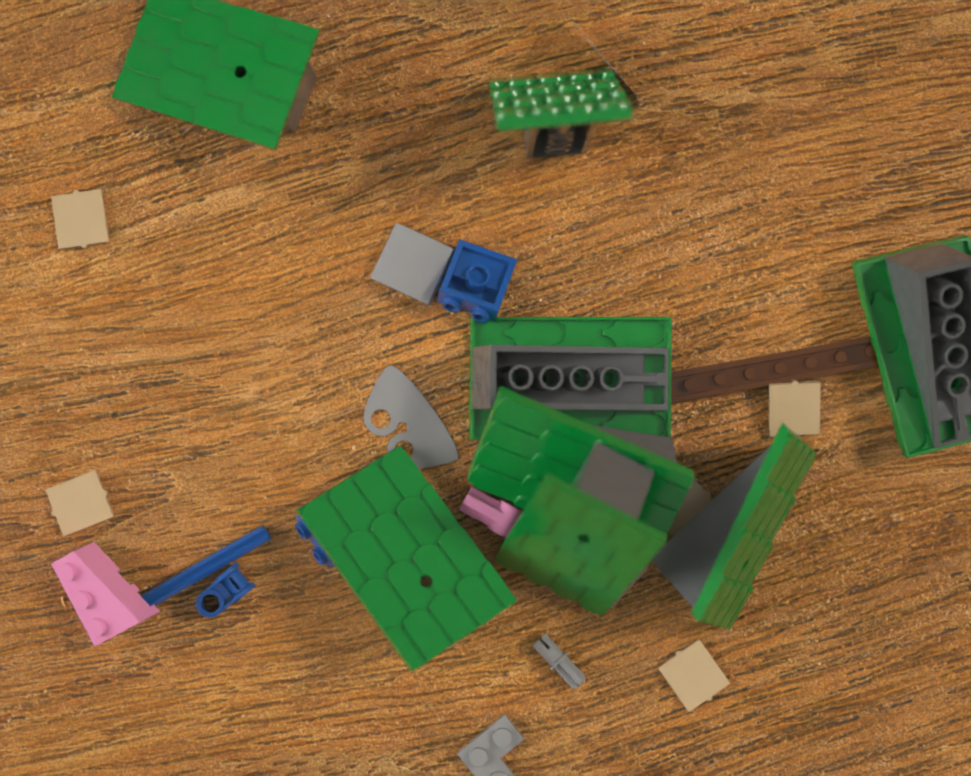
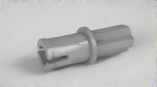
[532,633,586,689]

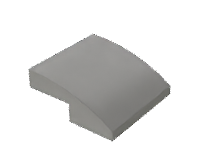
[370,223,455,306]

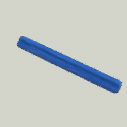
[140,526,271,606]

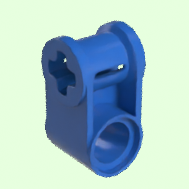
[196,562,256,618]

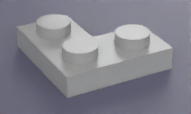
[457,713,524,776]

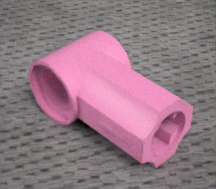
[459,486,522,538]

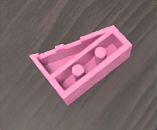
[51,542,160,646]

